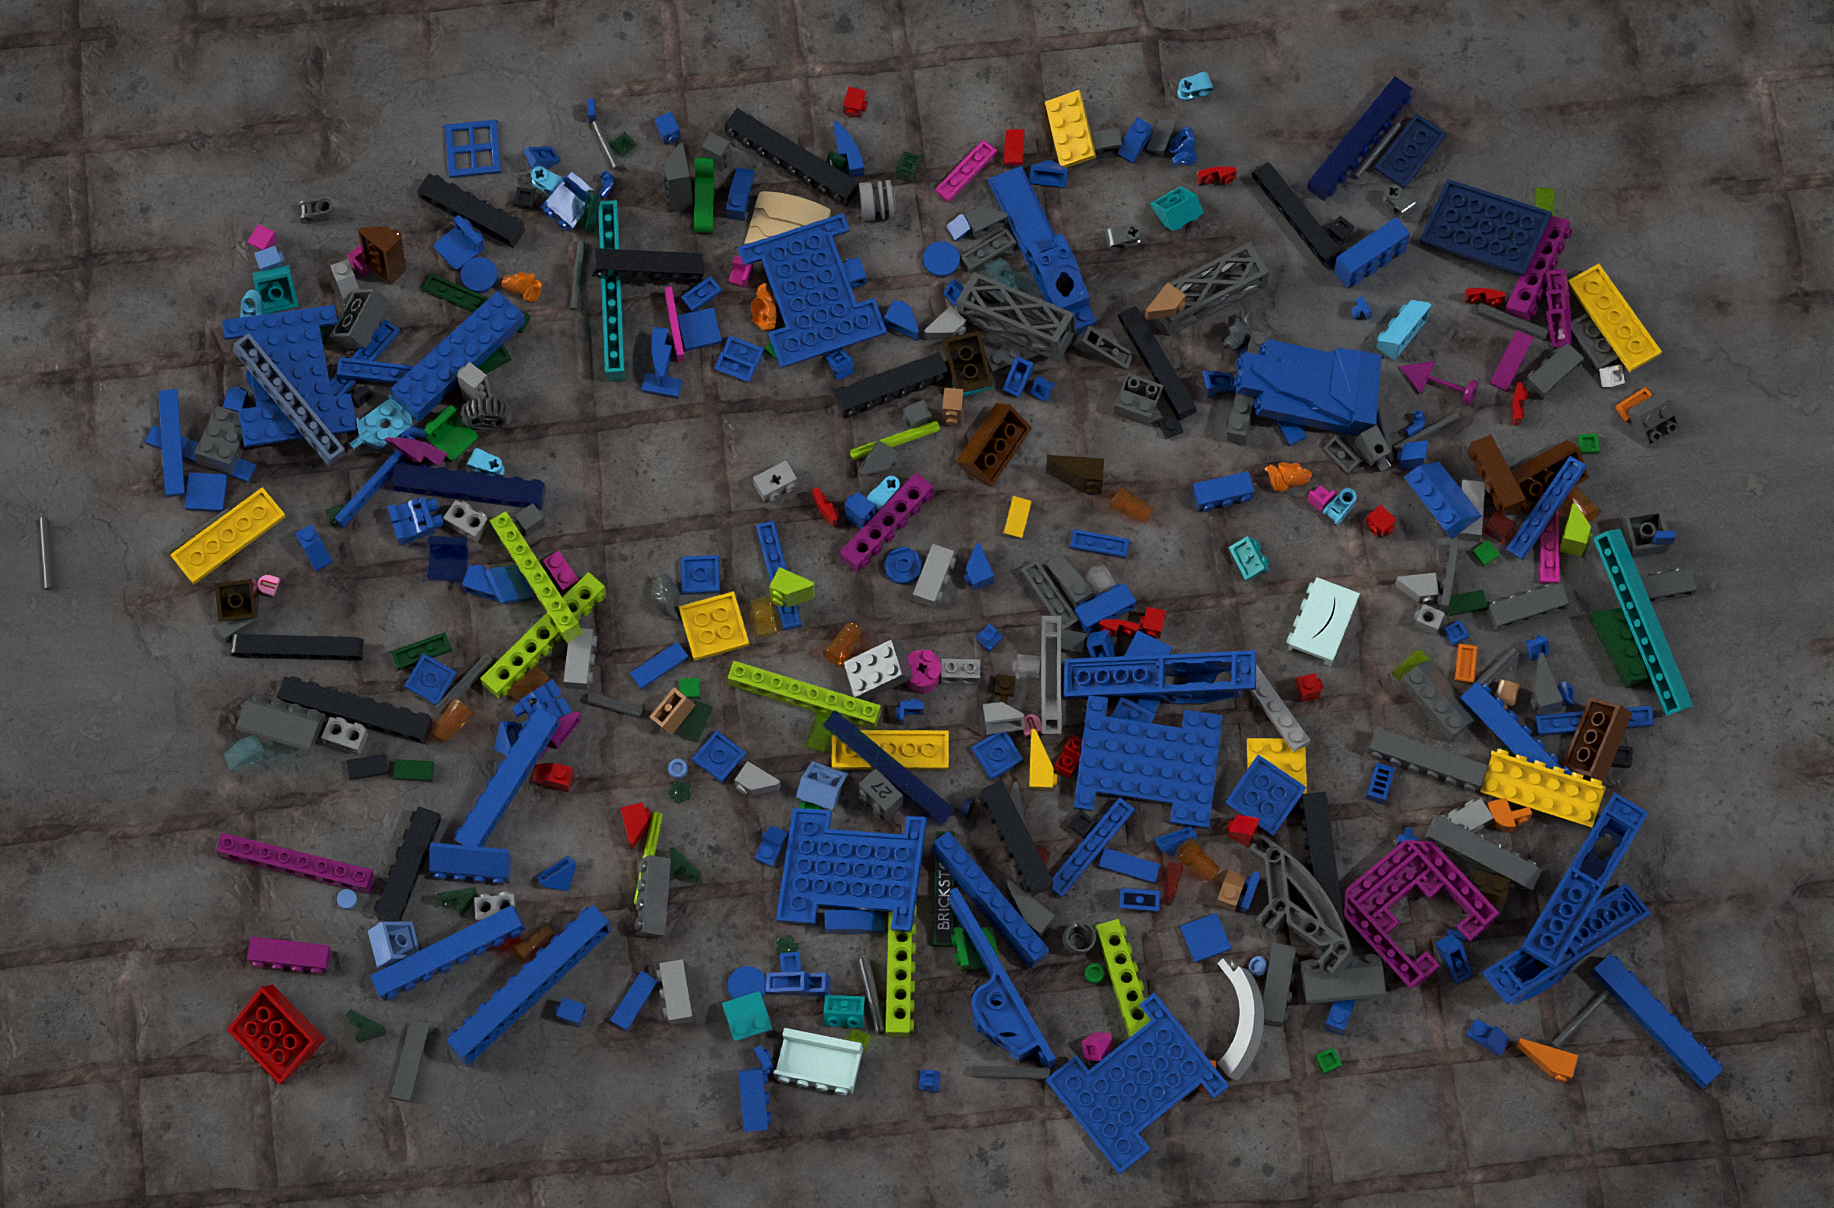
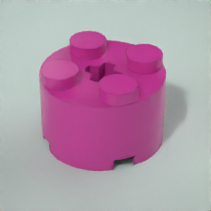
[904,650,941,694]

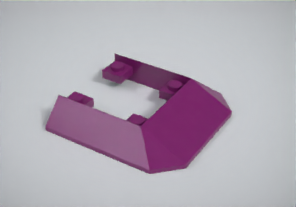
[1344,840,1499,989]

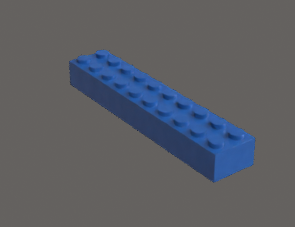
[447,905,612,1067]

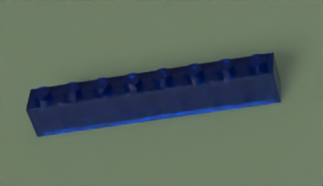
[1307,76,1413,201]
[391,462,546,510]
[823,710,955,827]

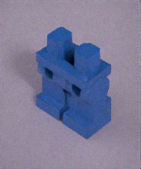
[387,496,444,546]
[512,679,572,727]

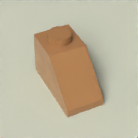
[1145,283,1187,320]
[1216,870,1247,912]

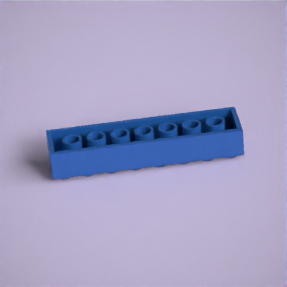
[391,291,525,422]

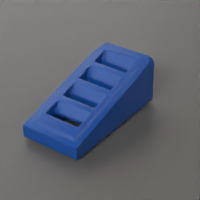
[1366,762,1395,804]

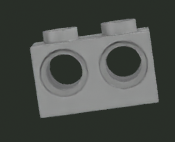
[443,500,489,543]
[941,659,980,685]
[321,717,368,756]
[474,892,516,922]

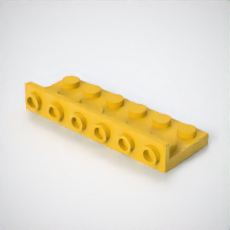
[1480,749,1606,828]

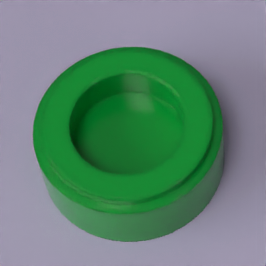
[1085,963,1105,984]

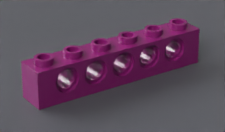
[1506,216,1572,322]
[840,472,934,572]

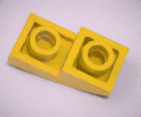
[1003,496,1031,538]

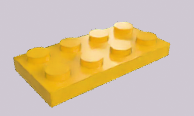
[1045,90,1096,168]

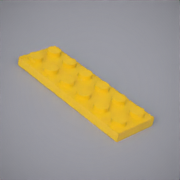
[1568,264,1662,372]
[170,487,286,585]
[832,730,949,770]

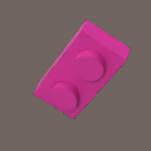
[543,551,579,593]

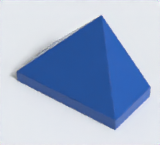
[1029,160,1068,187]
[494,721,520,756]
[1154,826,1197,861]
[535,855,576,891]

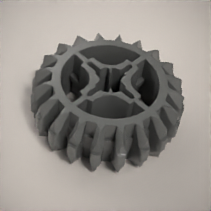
[461,397,512,431]

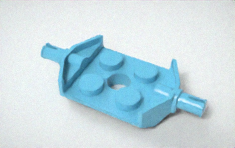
[349,395,413,450]

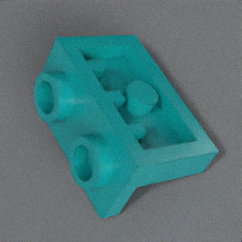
[1229,536,1270,581]
[824,995,865,1028]

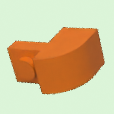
[1486,798,1532,833]

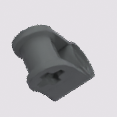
[1383,184,1417,220]
[298,198,335,224]
[1105,224,1141,251]

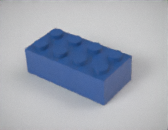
[1334,217,1410,289]

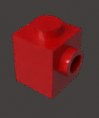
[843,87,868,118]
[1365,504,1397,539]
[1139,607,1166,639]
[1295,673,1323,702]

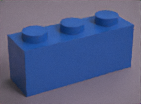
[1192,471,1254,512]
[1074,583,1136,633]
[739,1067,772,1132]

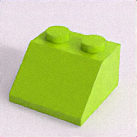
[1559,504,1593,557]
[769,567,815,608]

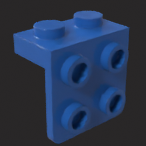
[434,215,485,271]

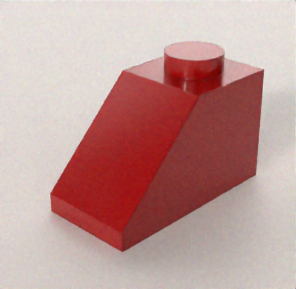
[531,763,574,792]
[620,802,651,849]
[1226,815,1260,847]

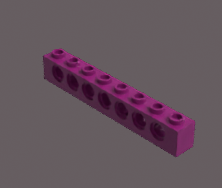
[216,833,375,894]

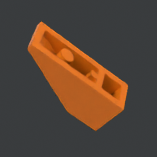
[1517,1038,1578,1083]

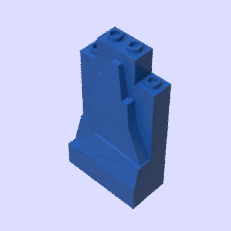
[1234,339,1381,437]

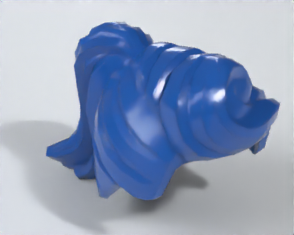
[1169,127,1198,167]

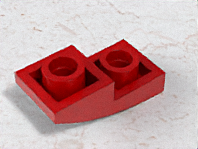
[1004,129,1025,165]
[1196,166,1237,186]
[1464,288,1506,307]
[1511,382,1528,426]
[812,487,840,527]
[1098,619,1140,637]
[1054,734,1082,778]

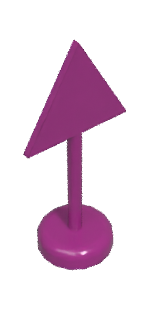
[1399,361,1479,406]

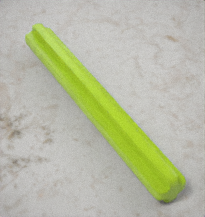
[850,421,940,460]
[634,812,663,904]

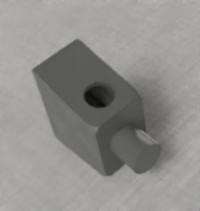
[1354,425,1391,472]

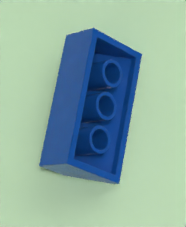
[1404,462,1482,539]
[429,842,512,885]

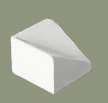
[1599,365,1625,387]

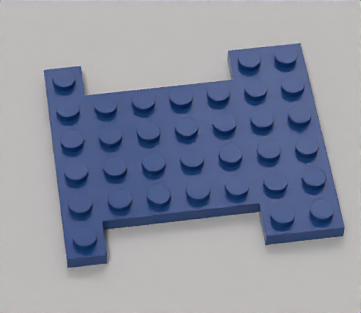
[738,213,887,368]
[222,305,358,448]
[1073,695,1223,829]
[776,808,927,932]
[1046,992,1230,1175]

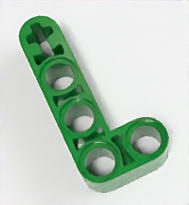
[694,158,715,233]

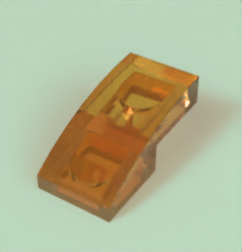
[508,665,551,702]

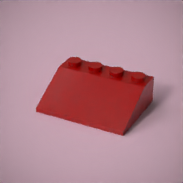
[227,984,326,1085]

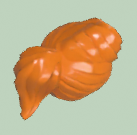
[502,271,543,302]
[751,283,778,331]
[1264,462,1312,492]

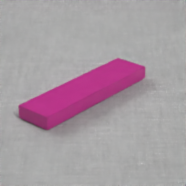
[935,140,997,203]
[664,286,685,363]
[1539,511,1560,584]

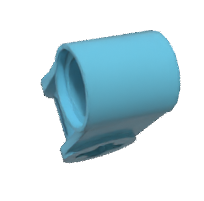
[1177,72,1214,101]
[531,166,563,196]
[240,290,262,318]
[466,448,505,479]
[867,476,900,511]
[1322,488,1356,525]

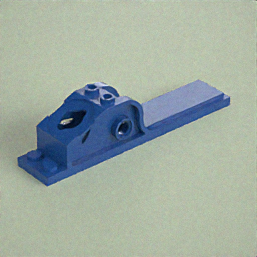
[988,166,1097,338]
[1064,650,1257,705]
[1520,792,1649,969]
[1482,883,1651,1006]
[948,887,1056,1068]

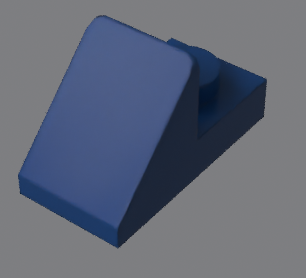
[523,146,561,172]
[825,349,855,380]
[1002,355,1034,397]
[1202,371,1236,398]
[754,825,789,868]
[1466,1018,1511,1057]

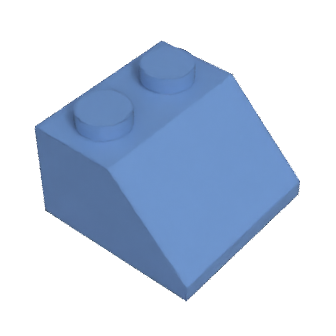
[796,761,848,810]
[368,922,420,967]

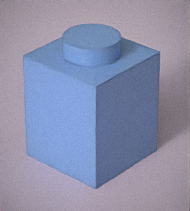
[254,246,285,271]

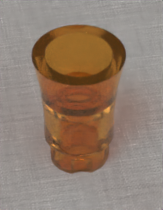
[1109,485,1154,524]
[1564,485,1601,523]
[823,622,863,668]
[431,697,474,743]
[1174,838,1220,881]
[511,925,555,965]

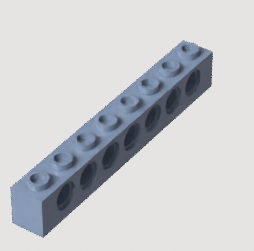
[233,333,345,466]

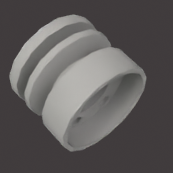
[859,180,896,221]

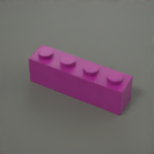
[247,937,332,975]

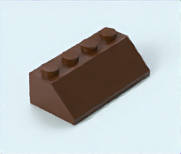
[358,226,406,285]
[956,403,1032,487]
[1467,435,1525,515]
[1511,440,1589,513]
[1561,697,1632,784]

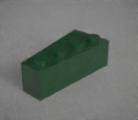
[1589,607,1648,688]

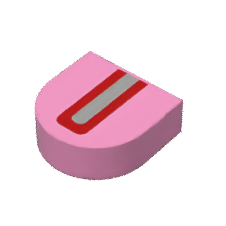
[258,575,280,597]
[1023,714,1042,737]

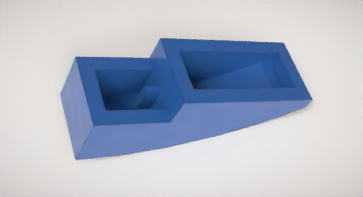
[833,121,864,177]
[651,327,672,387]
[824,910,885,935]
[766,971,831,996]

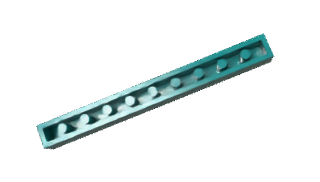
[598,200,625,381]
[1593,529,1693,716]

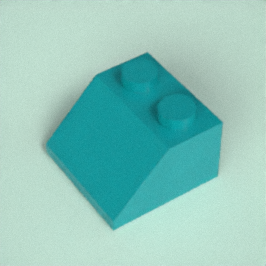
[1150,186,1204,231]
[253,265,299,315]
[722,991,772,1041]

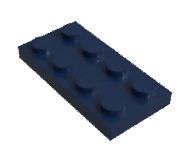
[1374,113,1447,190]

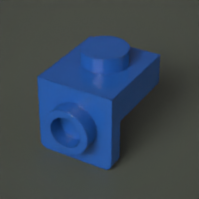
[896,699,924,725]
[754,1045,774,1076]

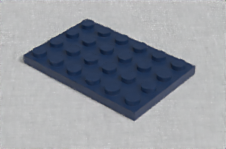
[1419,179,1552,277]

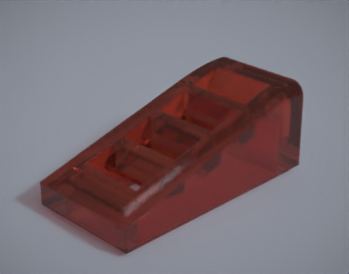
[1166,863,1183,906]

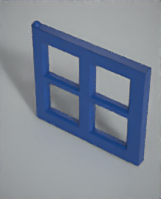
[443,119,501,178]

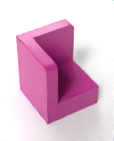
[248,224,277,250]
[347,245,372,277]
[729,256,753,288]
[1307,485,1336,513]
[1082,1032,1114,1061]

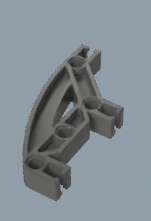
[1249,834,1354,980]

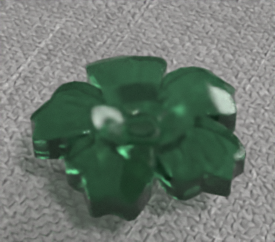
[668,780,692,804]
[776,935,800,956]

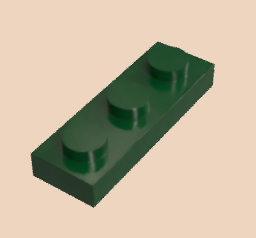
[391,632,452,671]

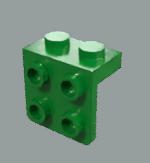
[424,405,478,461]
[951,927,999,972]

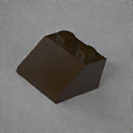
[214,579,259,622]
[1461,870,1511,922]

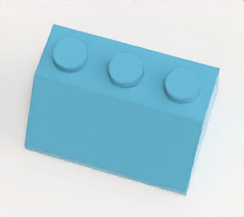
[1377,300,1432,360]

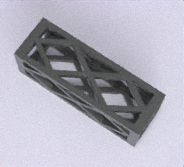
[1152,242,1269,336]
[957,272,1076,362]

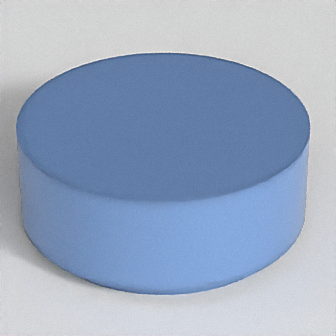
[668,759,688,779]
[337,889,357,910]
[1249,956,1268,977]

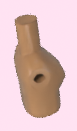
[1494,679,1520,709]

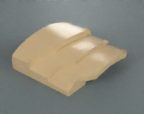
[744,191,831,245]

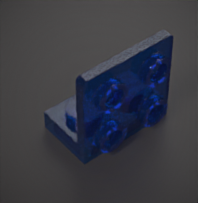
[427,536,469,582]

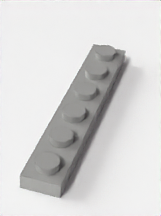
[1250,664,1310,753]

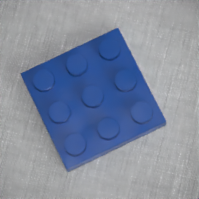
[1225,754,1307,836]

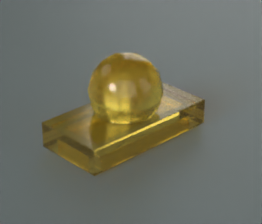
[751,596,777,637]

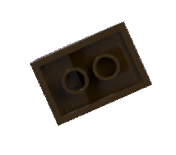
[943,331,993,393]
[1046,455,1104,495]

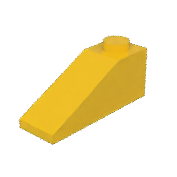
[1029,729,1057,791]

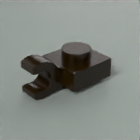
[995,674,1016,704]

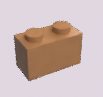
[942,388,963,426]
[650,687,696,735]

